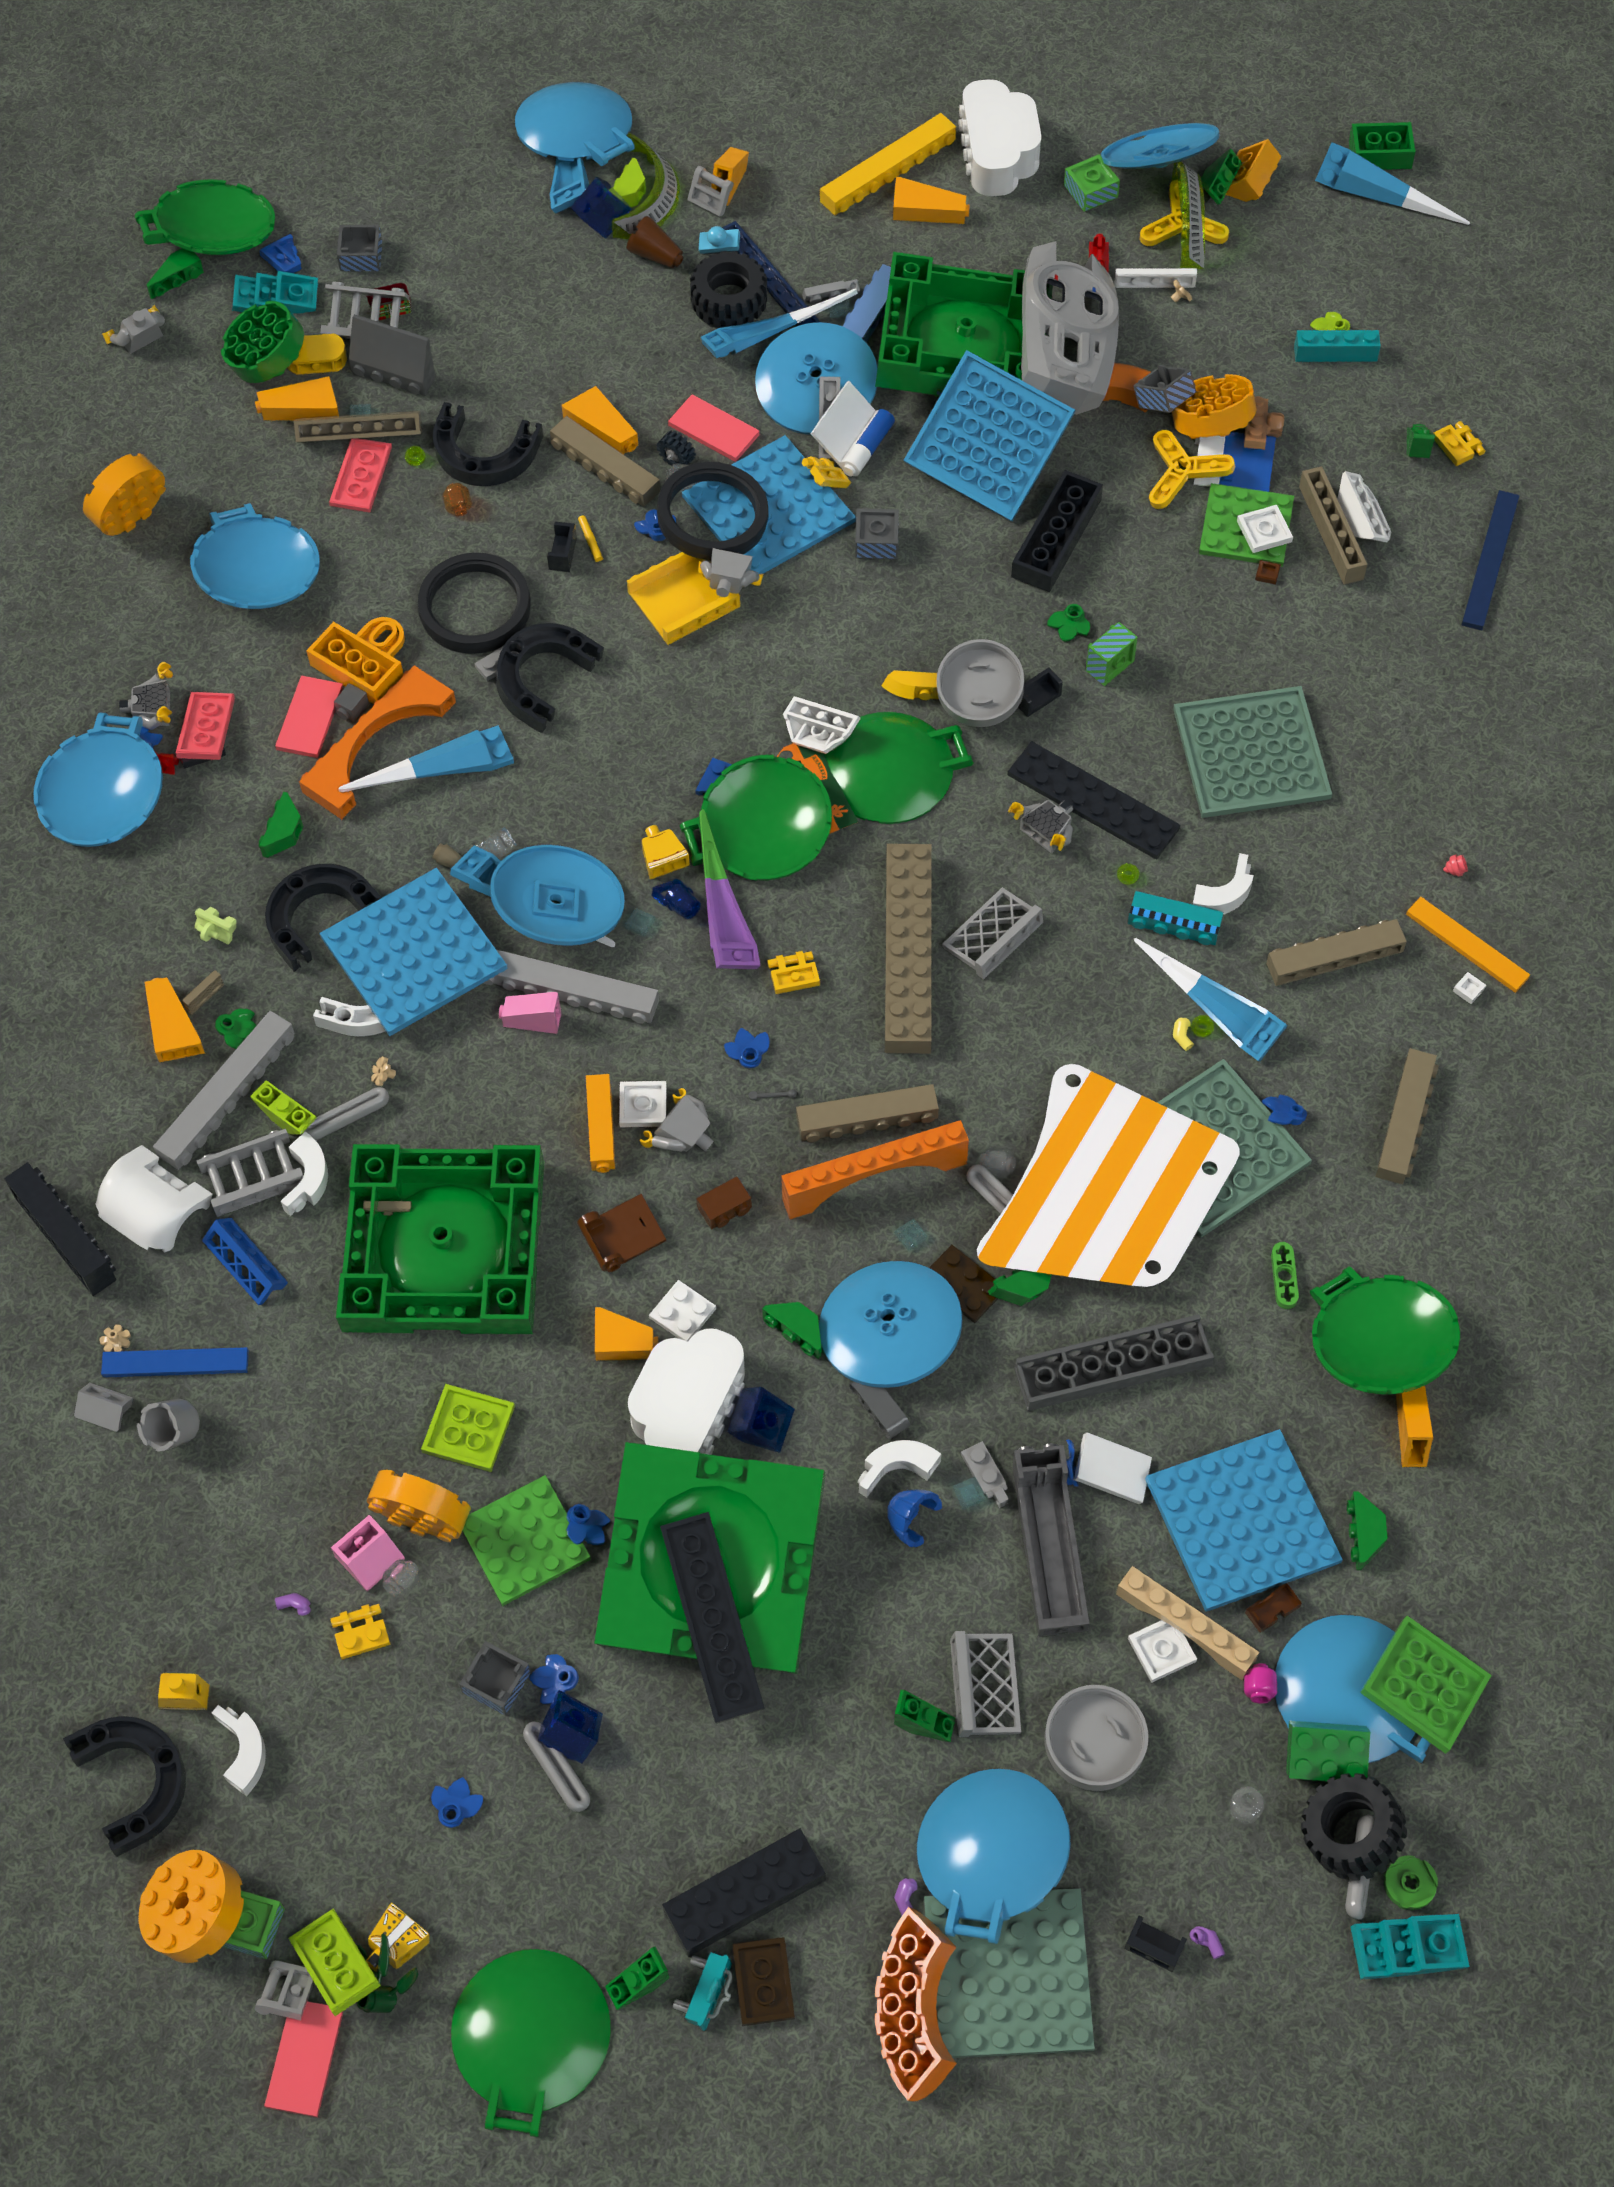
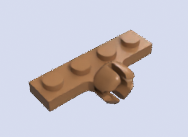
[1244,396,1284,450]

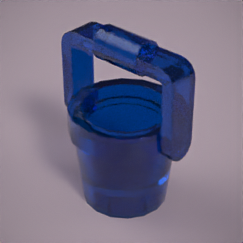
[651,879,701,919]

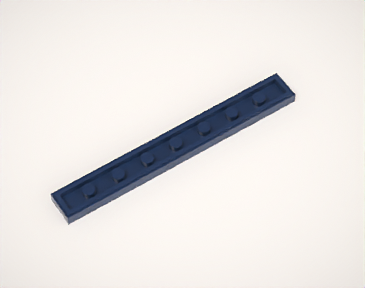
[722,221,820,326]
[1461,490,1520,631]

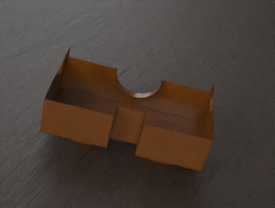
[1245,1583,1302,1633]

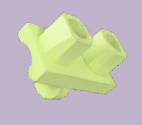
[195,907,237,945]

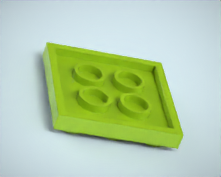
[421,1384,515,1472]

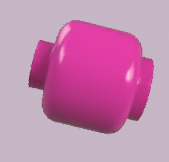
[1244,1663,1277,1704]

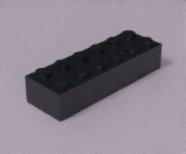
[1011,470,1103,592]
[4,1162,117,1297]
[662,1828,826,1957]

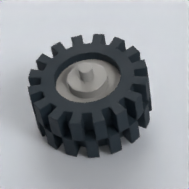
[656,430,696,470]

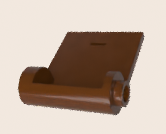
[577,1194,667,1272]

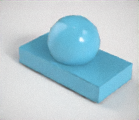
[699,226,740,254]

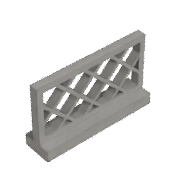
[942,887,1044,980]
[950,1631,1021,1737]

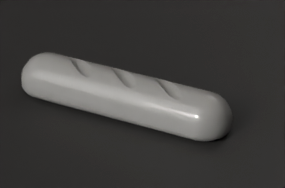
[302,1087,389,1141]
[966,1164,1013,1214]
[523,1721,590,1812]
[1345,1814,1375,1920]

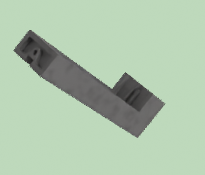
[1012,1443,1089,1637]

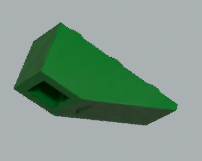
[146,248,204,299]

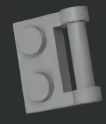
[687,166,734,216]
[255,1961,314,2020]

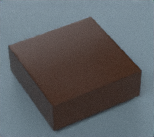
[1255,560,1281,585]

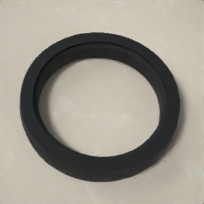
[657,462,768,560]
[418,553,531,654]

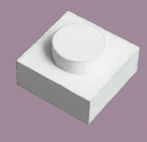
[1453,972,1486,1004]

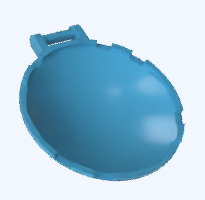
[515,82,635,166]
[190,503,320,609]
[33,712,163,847]
[1275,1615,1431,1763]
[917,1769,1070,1944]

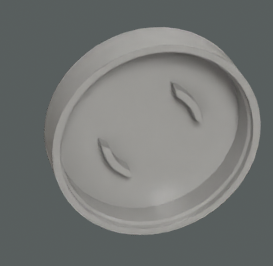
[937,639,1024,727]
[1044,1685,1148,1791]

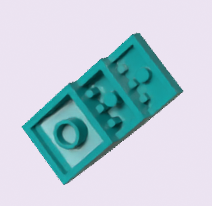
[232,271,318,314]
[1351,1914,1470,1979]

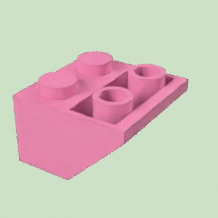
[331,1515,405,1591]

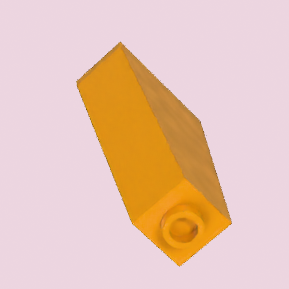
[893,177,970,224]
[255,376,339,421]
[562,386,639,454]
[145,977,205,1062]
[586,1074,615,1173]
[1396,1386,1433,1467]

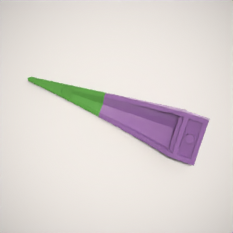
[699,809,761,969]

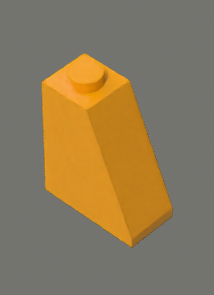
[711,147,749,206]
[595,1307,659,1361]

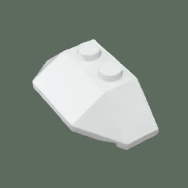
[1337,471,1391,542]
[783,696,861,754]

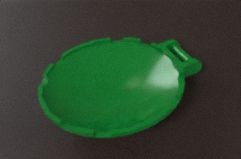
[135,179,275,255]
[824,712,974,824]
[679,755,832,881]
[1310,1266,1460,1394]
[451,1949,611,2137]

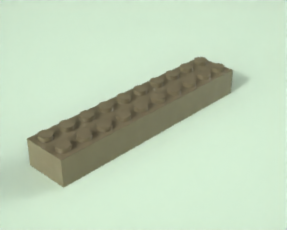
[885,844,931,1054]

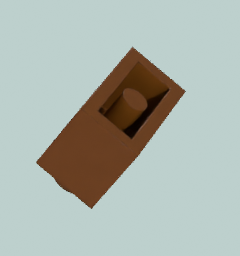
[696,1176,752,1230]

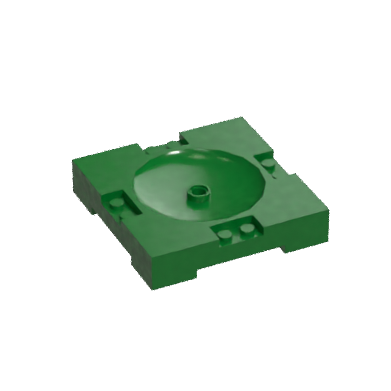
[875,252,1053,395]
[336,1144,545,1334]
[594,1442,826,1674]

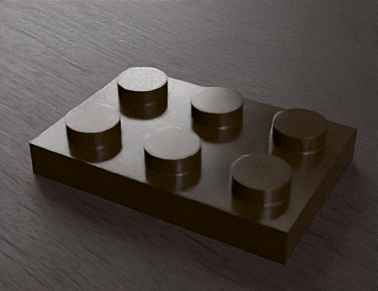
[929,1244,998,1324]
[732,1937,795,2026]

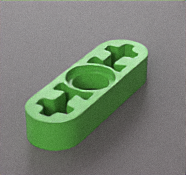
[1271,1242,1299,1309]

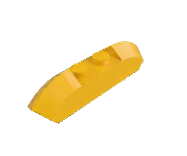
[881,670,939,700]

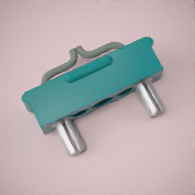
[673,1952,732,2031]

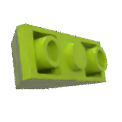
[605,158,646,213]
[250,1080,317,1135]

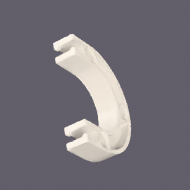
[313,997,385,1036]

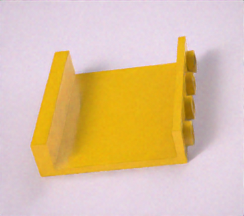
[627,552,740,645]

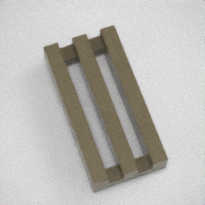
[182,970,224,1015]
[363,1201,412,1215]

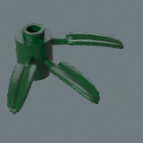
[356,1934,419,2013]

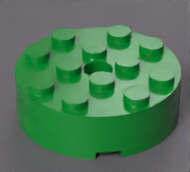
[221,301,304,383]

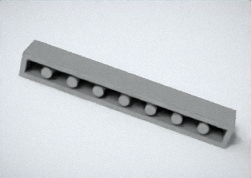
[484,950,659,1023]
[153,1011,295,1170]

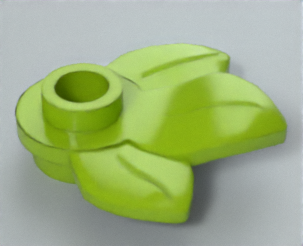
[1310,312,1351,330]

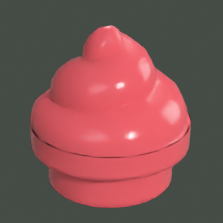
[1443,854,1468,877]

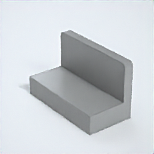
[74,1383,133,1432]

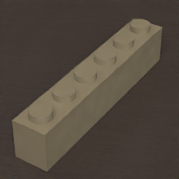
[294,411,422,442]
[550,416,660,507]
[1299,466,1367,585]
[1266,919,1407,986]
[1375,1048,1439,1184]
[796,1084,939,1142]

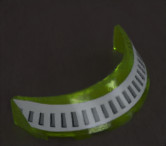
[612,133,680,239]
[1172,161,1205,269]

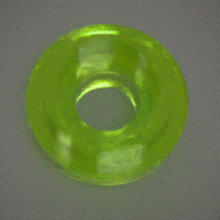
[405,446,426,466]
[1117,864,1140,885]
[1191,1015,1214,1037]

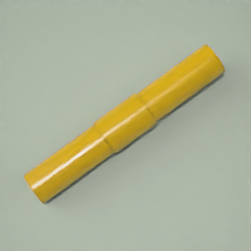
[578,515,603,562]

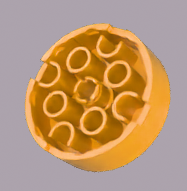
[1172,374,1257,439]
[83,453,166,536]
[367,1470,471,1542]
[139,1850,244,1963]

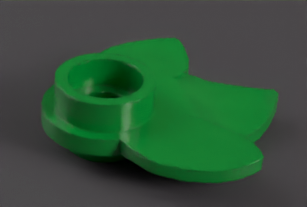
[1047,604,1090,642]
[215,1009,257,1049]

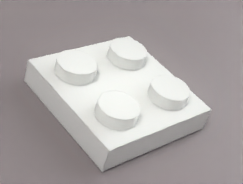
[1237,505,1293,553]
[619,1081,667,1127]
[649,1280,716,1342]
[1128,1620,1197,1683]

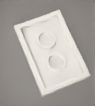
[1074,1433,1152,1504]

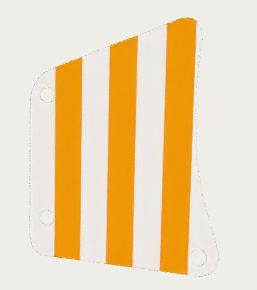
[977,1064,1239,1287]

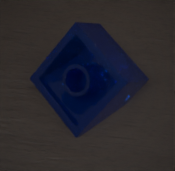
[571,177,632,239]
[727,1387,795,1453]
[538,1690,603,1764]

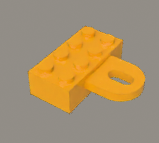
[306,617,405,704]

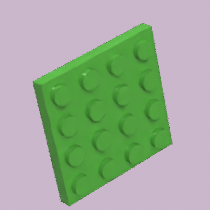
[1199,483,1294,567]
[462,1475,591,1606]
[1360,1615,1491,1754]

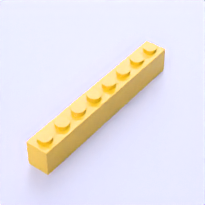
[820,113,956,216]

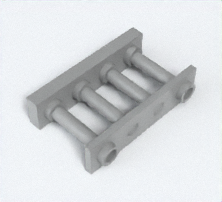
[320,282,410,339]
[196,1129,303,1217]

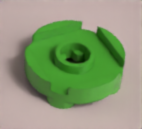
[1384,1855,1438,1910]

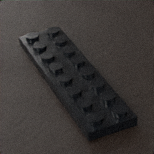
[1007,741,1181,860]
[660,1512,765,1724]

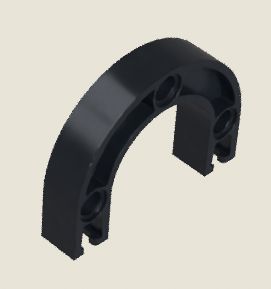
[433,402,544,486]
[496,623,604,733]
[265,864,382,972]
[63,1716,186,1857]

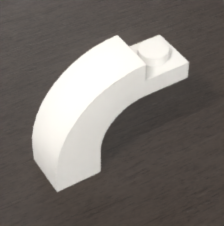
[1193,853,1254,914]
[281,1131,328,1216]
[858,1440,941,1498]
[212,1705,266,1797]

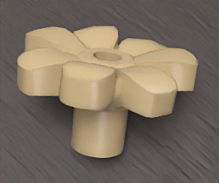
[1171,280,1192,302]
[371,1057,396,1086]
[100,1325,131,1352]

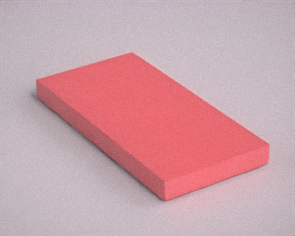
[668,394,760,462]
[329,438,392,513]
[275,676,343,758]
[176,692,235,760]
[264,2002,344,2118]

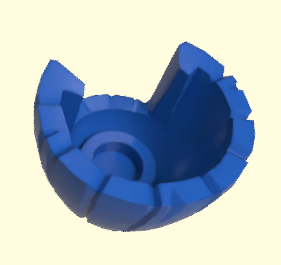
[887,1489,942,1547]

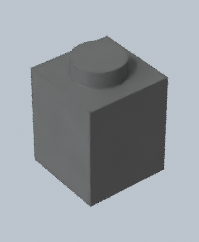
[334,683,369,722]

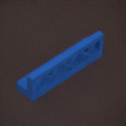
[202,1218,288,1305]

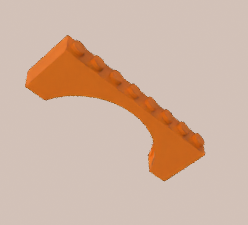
[299,665,456,820]
[781,1120,969,1219]

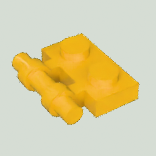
[1433,421,1486,466]
[802,456,851,488]
[767,951,820,994]
[330,1604,390,1660]

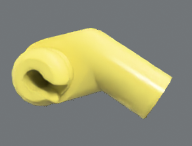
[1173,1018,1194,1051]

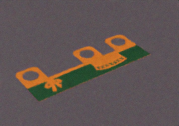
[777,744,858,834]

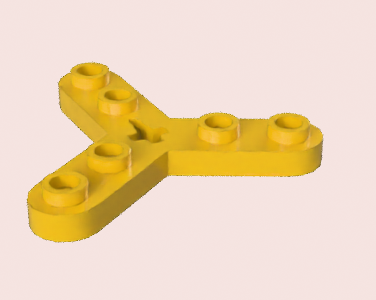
[1140,179,1229,246]
[1149,430,1235,509]

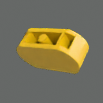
[287,334,347,375]

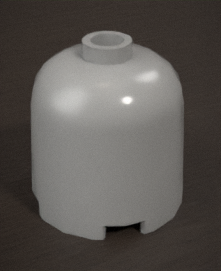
[137,1399,200,1452]

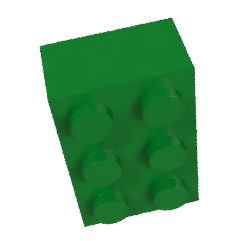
[1349,122,1415,170]
[1286,1721,1371,1781]

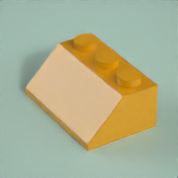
[1226,139,1282,202]

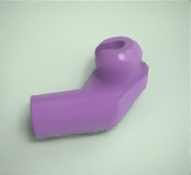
[275,1593,311,1616]
[894,1878,918,1915]
[1190,1926,1225,1959]

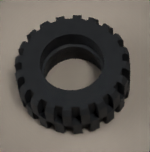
[690,251,767,328]
[1301,1773,1407,1881]

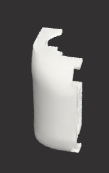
[96,1145,212,1252]

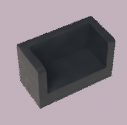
[547,522,577,572]
[1018,667,1063,717]
[1124,1915,1187,1972]

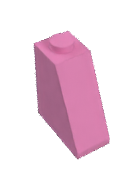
[499,992,561,1034]

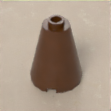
[626,216,684,268]

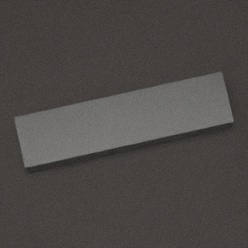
[1014,1314,1214,1411]

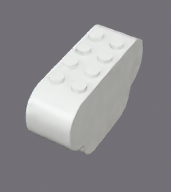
[958,80,1041,196]
[628,1329,745,1455]

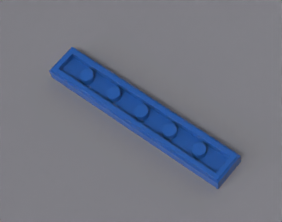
[101,1347,249,1377]

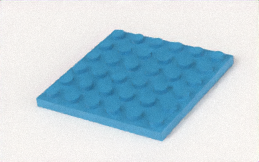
[903,350,1076,522]
[682,435,856,574]
[320,868,507,1036]
[1145,1429,1343,1612]

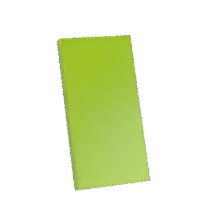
[288,1908,381,2016]

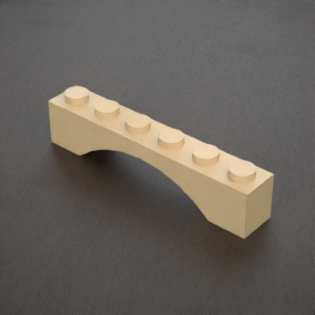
[1116,1566,1259,1680]

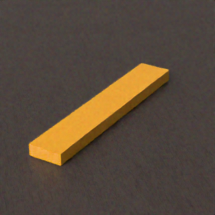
[1406,897,1530,993]

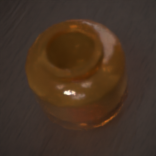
[442,483,472,516]

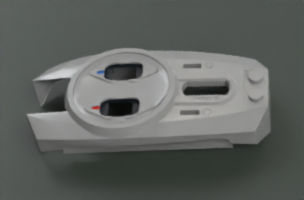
[1021,241,1119,415]

